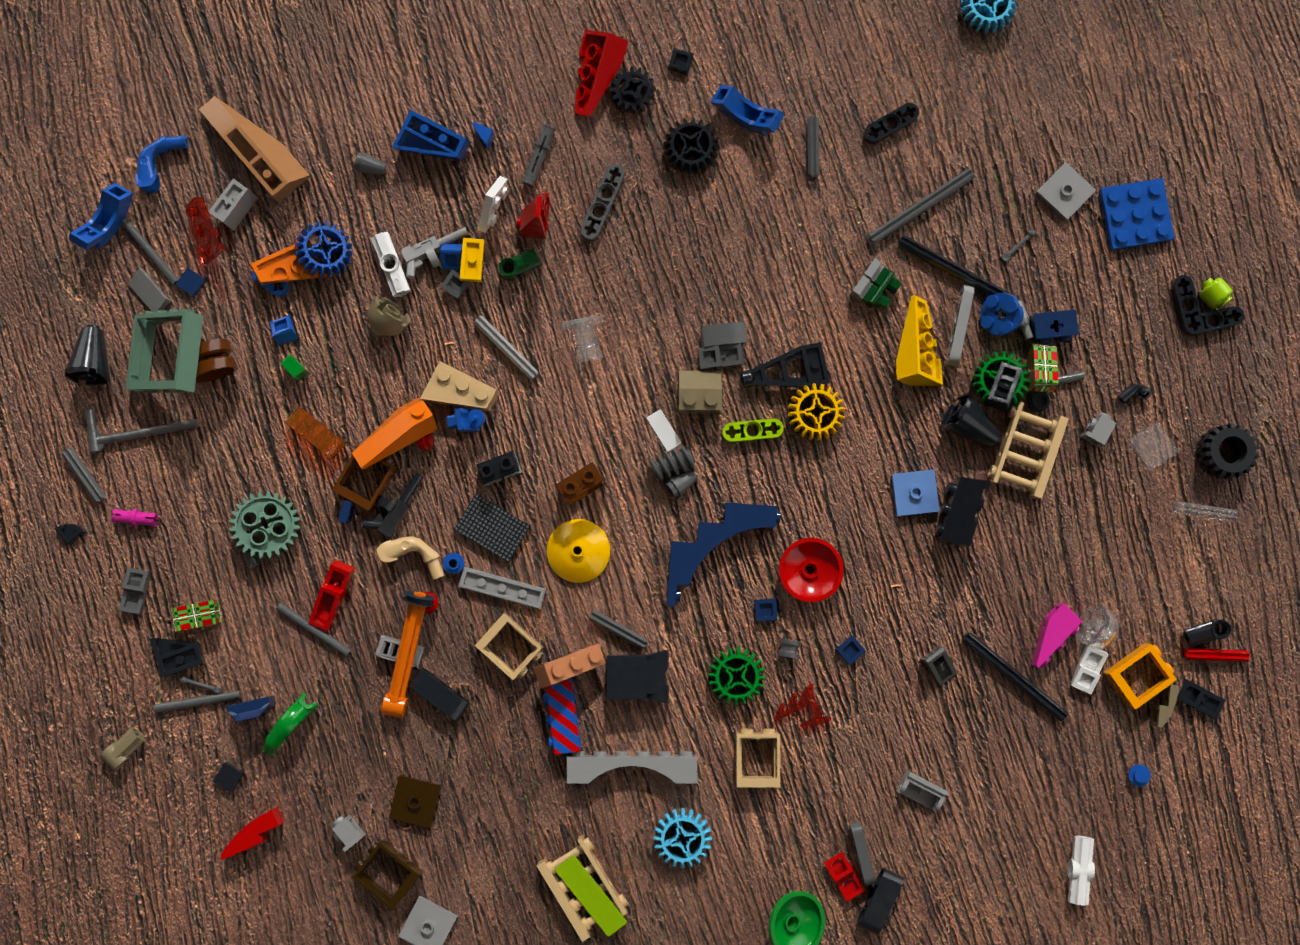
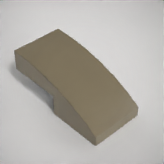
[1151,684,1179,728]

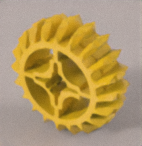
[788,383,845,441]

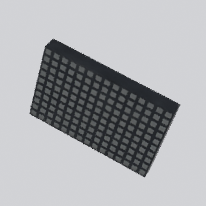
[454,493,531,562]

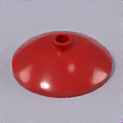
[779,538,844,602]

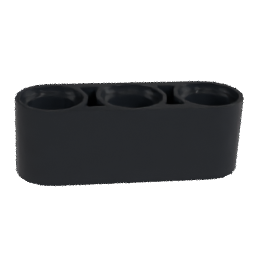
[408,667,471,721]
[857,867,904,935]

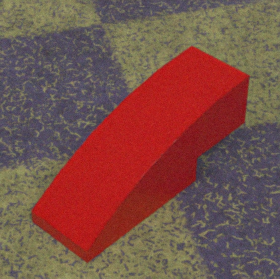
[308,560,355,632]
[220,806,284,860]

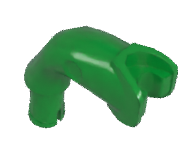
[262,691,319,756]

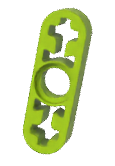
[722,419,784,443]

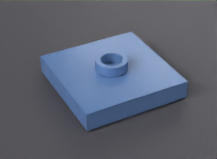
[891,469,940,516]

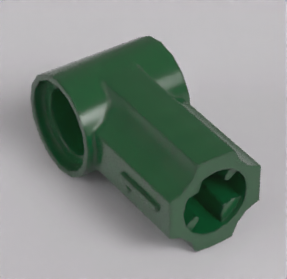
[499,248,541,281]

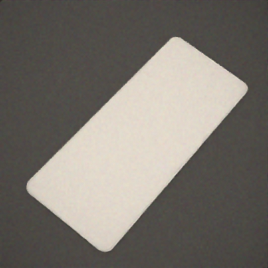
[647,410,681,451]

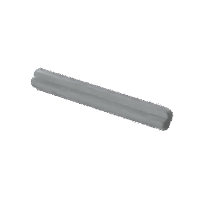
[474,316,539,380]

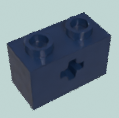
[1029,309,1079,345]

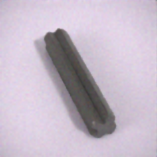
[807,116,819,178]
[62,448,106,503]
[589,610,648,649]

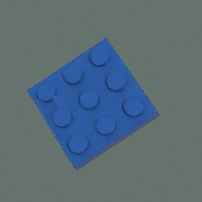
[1099,178,1175,251]

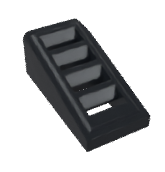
[986,362,1022,412]

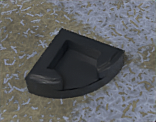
[54,524,87,545]

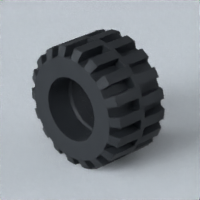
[1196,424,1259,479]

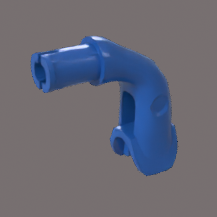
[135,135,189,193]

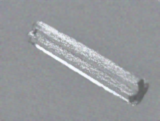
[1173,501,1238,522]

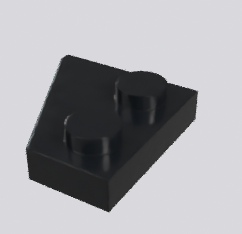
[150,638,206,678]

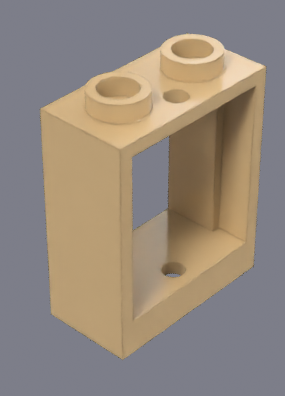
[475,613,543,680]
[736,728,780,787]

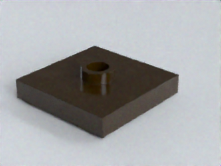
[389,775,442,828]

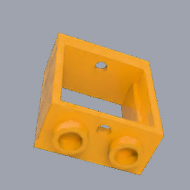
[1103,643,1177,710]

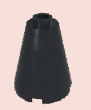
[65,325,110,385]
[941,393,1002,448]

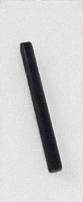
[898,235,1011,296]
[962,632,1068,721]

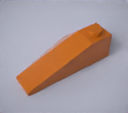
[352,398,437,470]

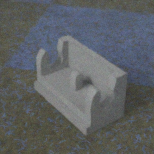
[209,179,258,231]
[896,770,949,811]

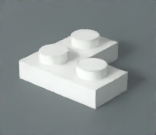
[478,176,508,233]

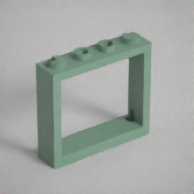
[125,308,204,393]

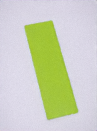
[555,855,627,937]

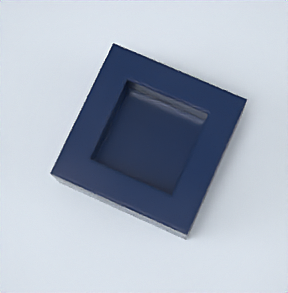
[176,268,207,297]
[338,500,356,524]
[754,599,778,621]
[835,635,866,665]

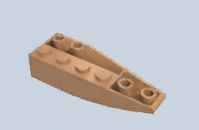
[199,96,311,203]

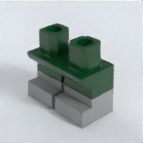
[850,258,902,310]

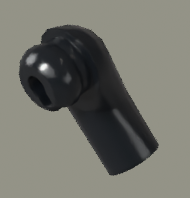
[1117,384,1152,404]

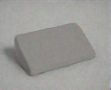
[128,268,171,312]

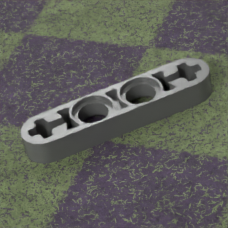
[581,164,625,241]

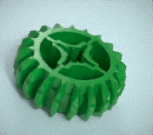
[972,351,1031,406]
[708,647,766,706]

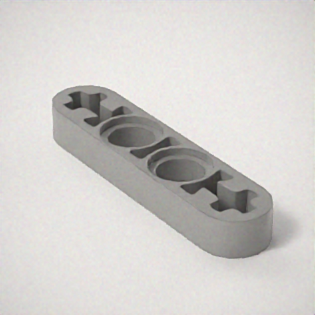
[946,285,974,367]

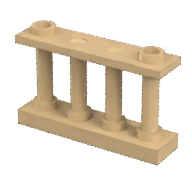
[988,401,1069,500]
[537,835,629,942]

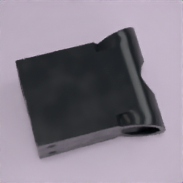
[607,649,669,704]

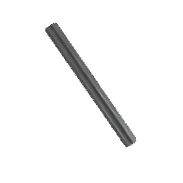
[868,168,975,244]

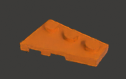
[250,240,327,285]

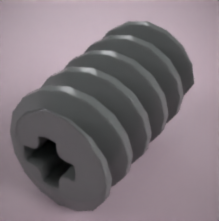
[648,444,695,481]

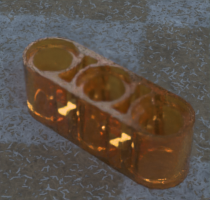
[285,406,346,460]

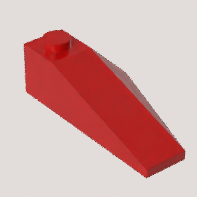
[574,29,629,117]
[516,192,550,239]

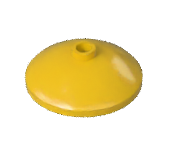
[547,519,610,583]

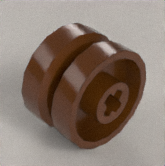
[195,339,238,383]

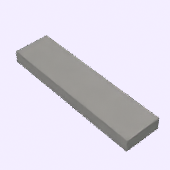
[458,566,546,609]

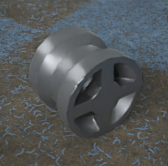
[778,638,801,659]

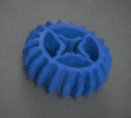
[295,221,353,278]

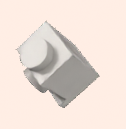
[1080,412,1116,447]
[332,815,366,852]

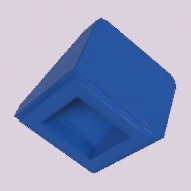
[473,122,495,150]
[440,244,462,270]
[270,315,298,346]

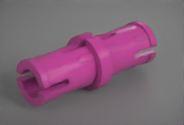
[111,509,159,527]

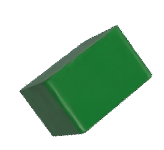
[280,354,309,381]

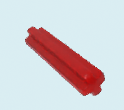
[1184,648,1250,662]

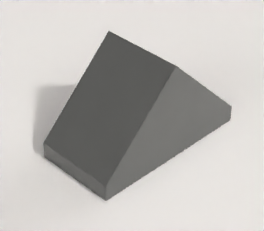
[920,646,957,686]

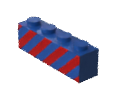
[543,677,581,755]

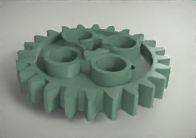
[229,491,300,560]

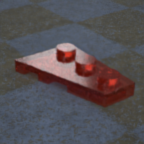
[186,197,226,264]

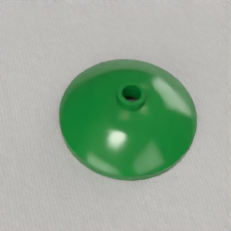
[768,891,825,945]

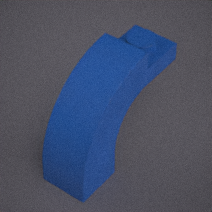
[710,85,785,136]
[69,183,133,250]

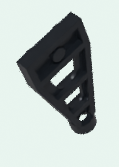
[741,342,830,388]

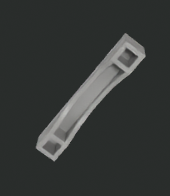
[567,751,697,784]

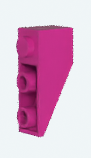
[1031,603,1083,668]

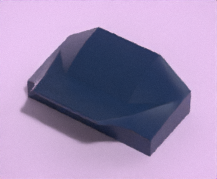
[226,695,276,722]

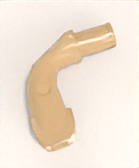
[377,536,445,580]

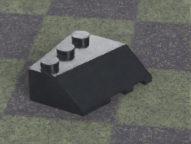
[935,477,991,548]

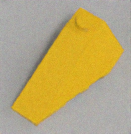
[896,295,943,386]

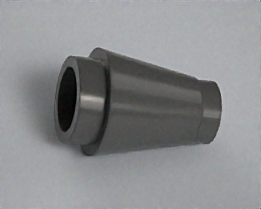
[354,152,386,175]
[665,469,698,498]

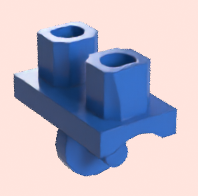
[447,408,485,432]

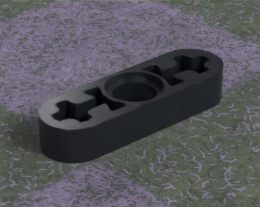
[863,103,919,144]

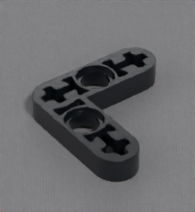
[1171,275,1245,336]

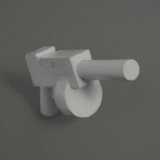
[401,227,469,279]

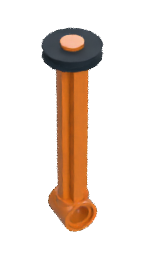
[381,591,435,719]

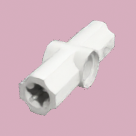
[371,232,411,297]
[1067,835,1095,906]

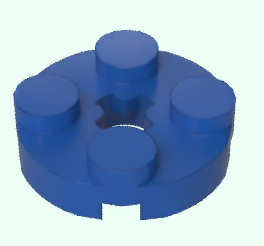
[980,293,1024,336]

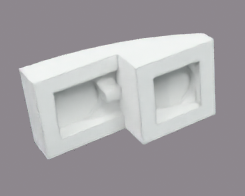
[1071,644,1109,694]

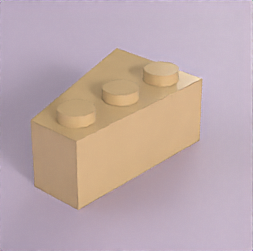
[420,361,499,412]

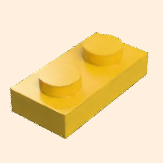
[460,238,485,282]

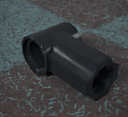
[1183,619,1232,647]

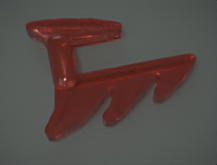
[774,682,831,727]

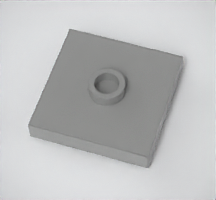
[1036,162,1096,221]
[399,896,458,945]

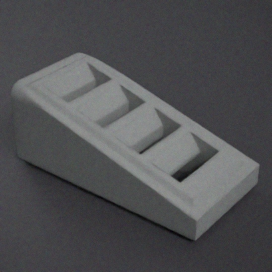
[375,635,425,668]

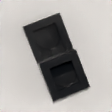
[1177,679,1226,720]

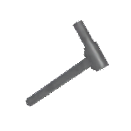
[85,410,199,453]

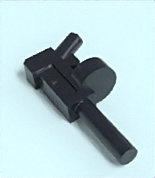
[362,472,423,537]

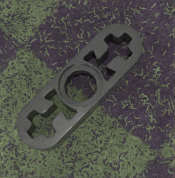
[849,821,876,886]

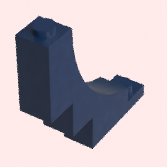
[667,502,781,606]

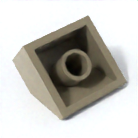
[679,371,722,413]

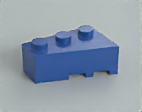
[392,109,471,161]

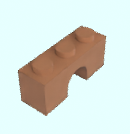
[533,643,606,688]

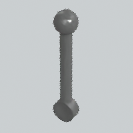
[1001,230,1036,262]
[179,676,223,693]

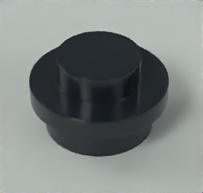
[1028,392,1050,412]

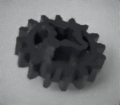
[611,66,656,114]

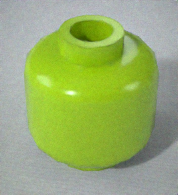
[1199,278,1233,309]

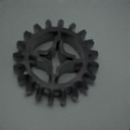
[663,117,720,175]

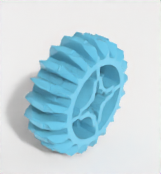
[960,0,1017,33]
[653,808,712,868]

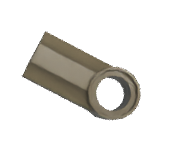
[100,727,146,771]

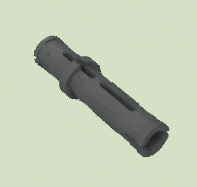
[522,124,556,187]

